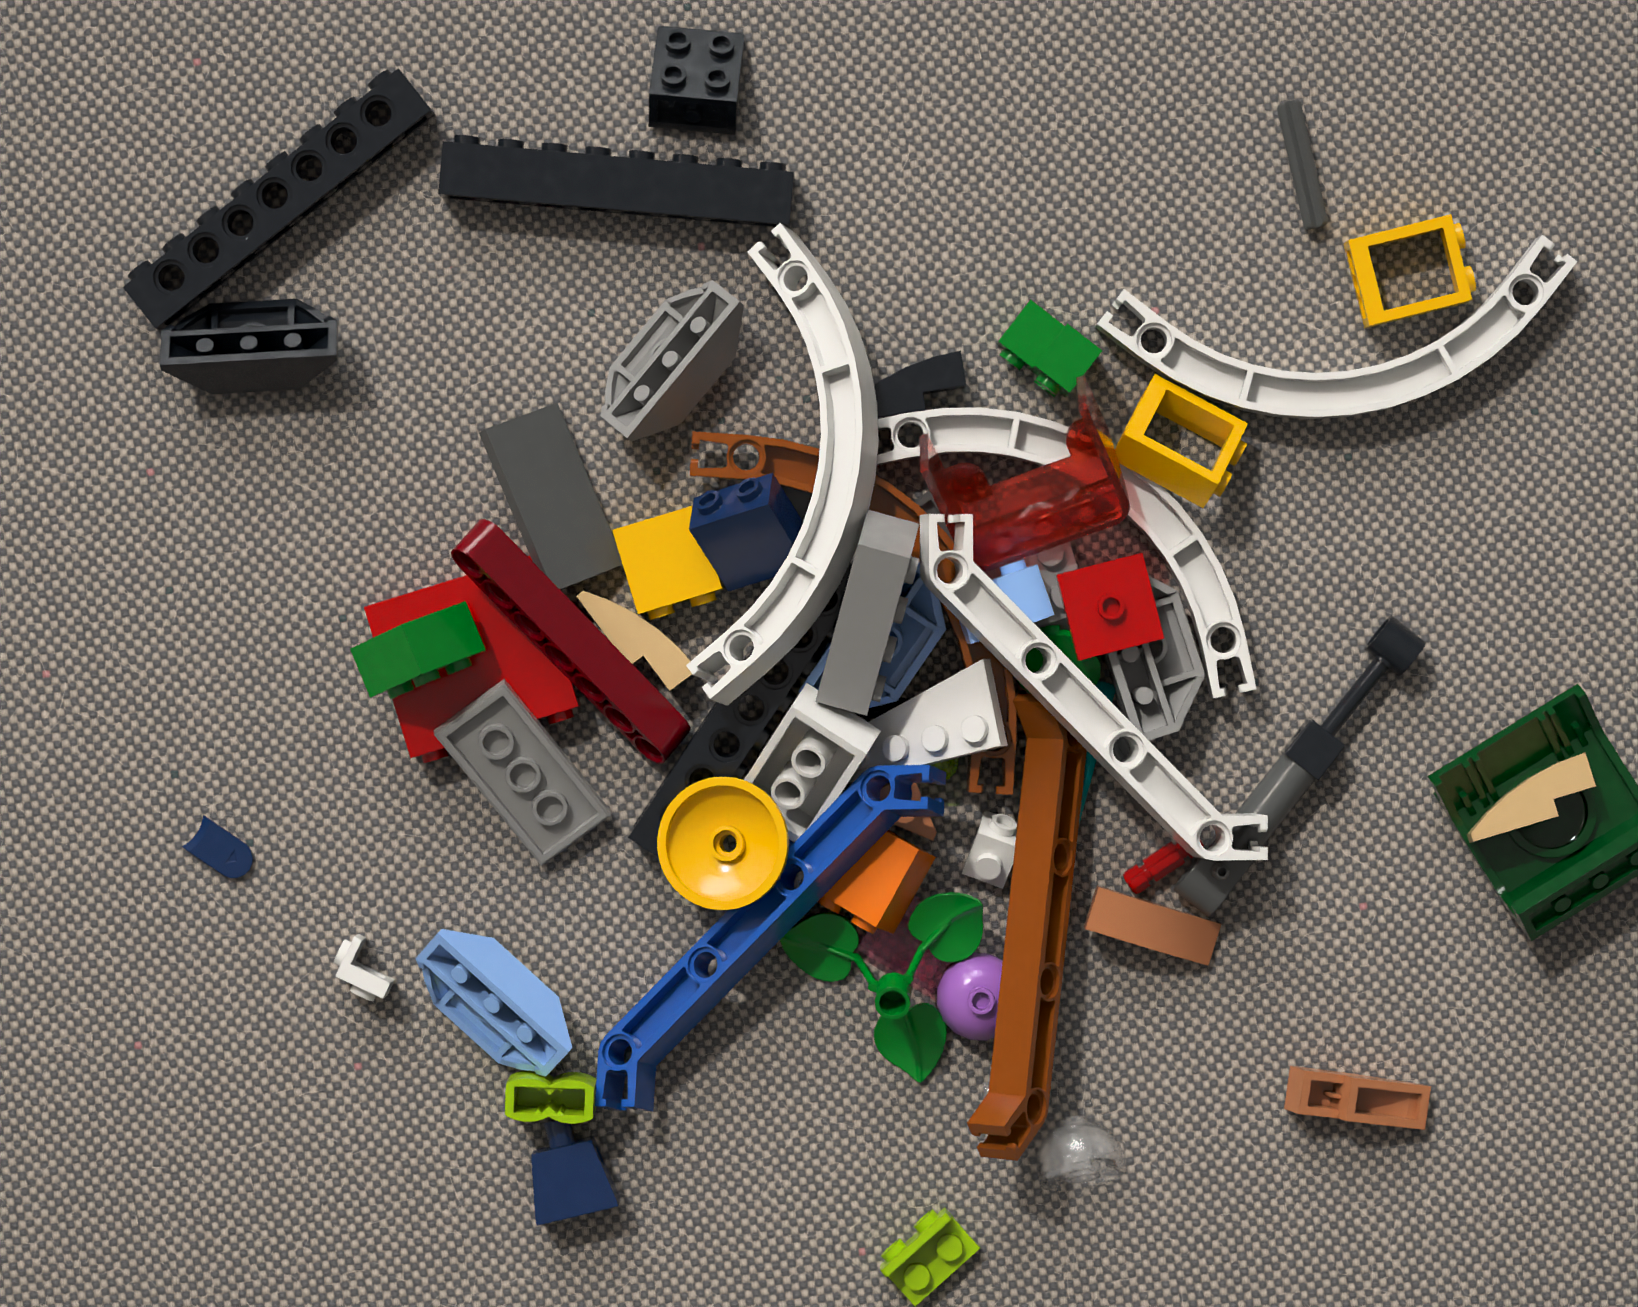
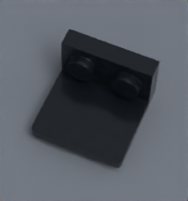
[648,26,745,135]

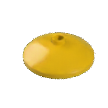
[657,777,789,910]

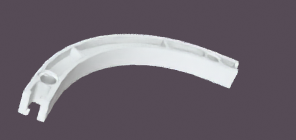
[686,223,879,706]
[1095,235,1578,419]
[877,407,1256,698]

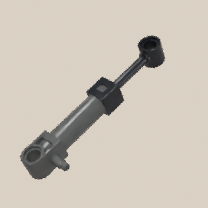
[1173,615,1426,917]

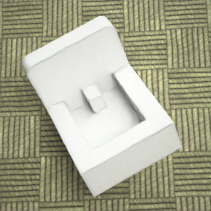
[962,811,1018,889]
[333,934,395,1001]

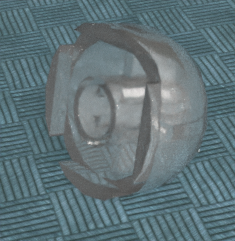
[1037,1116,1127,1191]

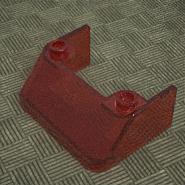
[919,375,1130,572]

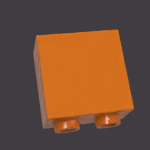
[818,830,936,934]

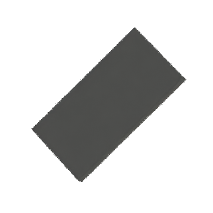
[479,403,623,590]

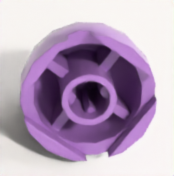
[936,953,1003,1041]

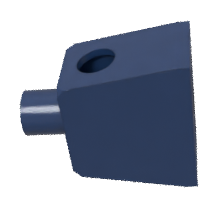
[531,1119,621,1226]

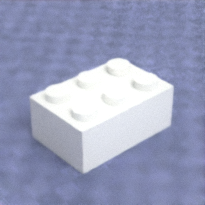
[744,683,881,842]

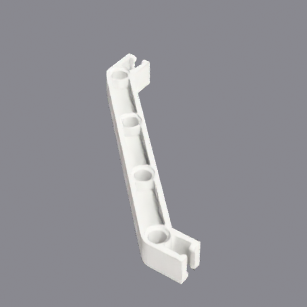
[920,514,1268,861]

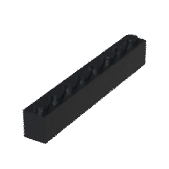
[438,135,795,229]

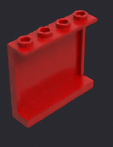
[364,555,581,763]

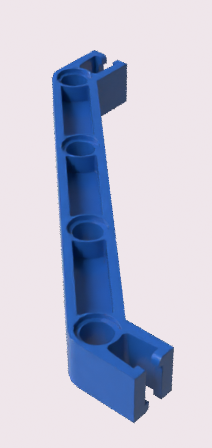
[595,765,946,1112]

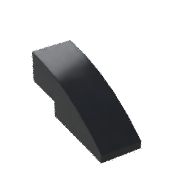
[874,350,966,419]

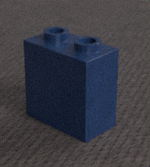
[689,473,803,591]

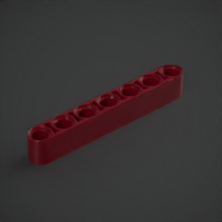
[451,519,691,764]

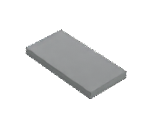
[434,679,611,866]

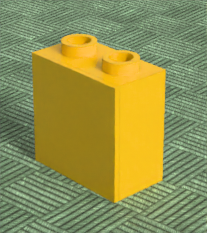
[612,505,723,620]

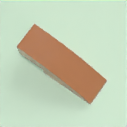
[1084,885,1221,966]
[1284,1066,1431,1130]

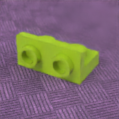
[880,1207,980,1307]

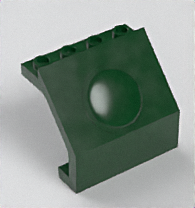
[1427,684,1638,941]

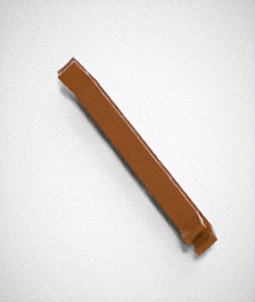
[967,693,1087,1161]

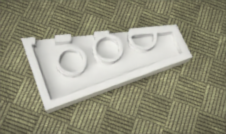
[848,659,1008,784]

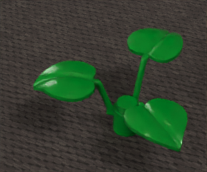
[780,892,983,1083]

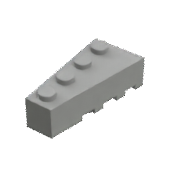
[815,510,919,716]

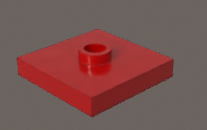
[1055,553,1165,661]

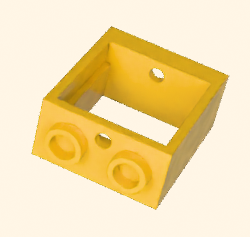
[1343,214,1476,329]
[1110,374,1248,508]

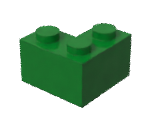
[997,299,1102,398]
[350,601,486,699]

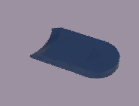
[182,815,253,878]

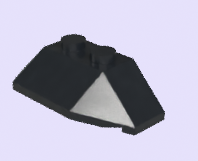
[160,299,338,394]

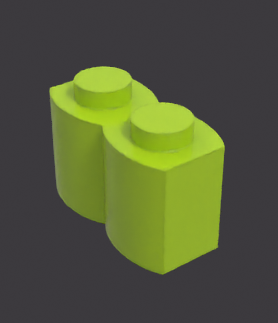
[505,1070,596,1124]

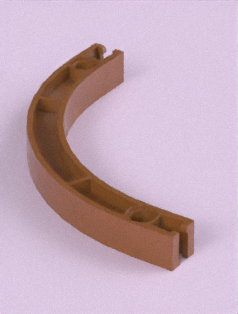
[690,431,1016,795]

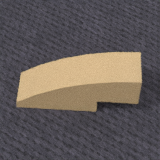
[576,591,693,691]
[1467,753,1596,843]

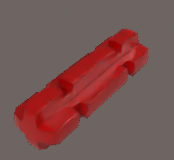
[1123,839,1204,894]

